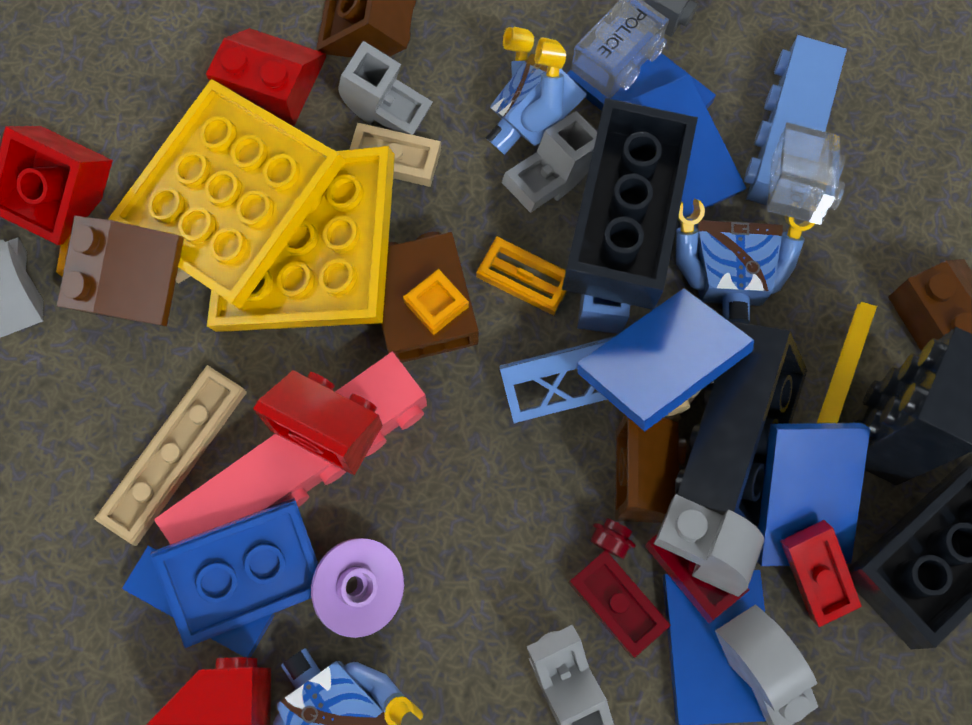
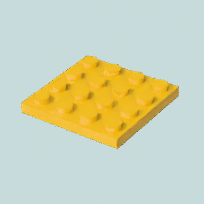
[108,79,346,309]
[207,146,395,332]

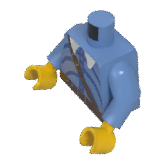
[485,27,587,155]
[676,198,817,324]
[273,648,423,725]

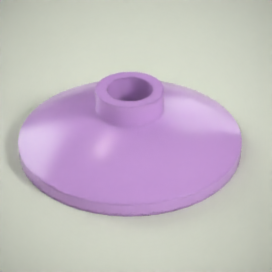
[311,538,404,638]

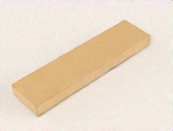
[94,365,247,546]

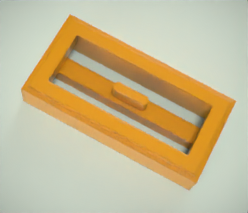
[476,236,566,316]

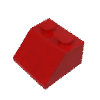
[206,28,326,126]
[0,126,113,245]
[253,370,383,476]
[146,657,271,725]

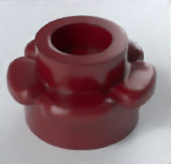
[590,518,636,560]

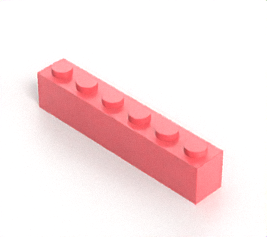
[154,351,427,545]

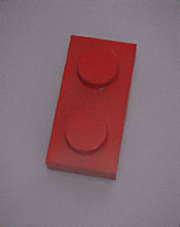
[781,520,862,627]

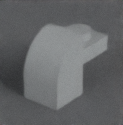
[338,41,433,135]
[501,111,597,213]
[0,237,43,338]
[654,494,764,597]
[715,604,818,725]
[527,625,614,725]

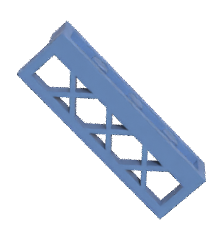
[500,336,615,423]

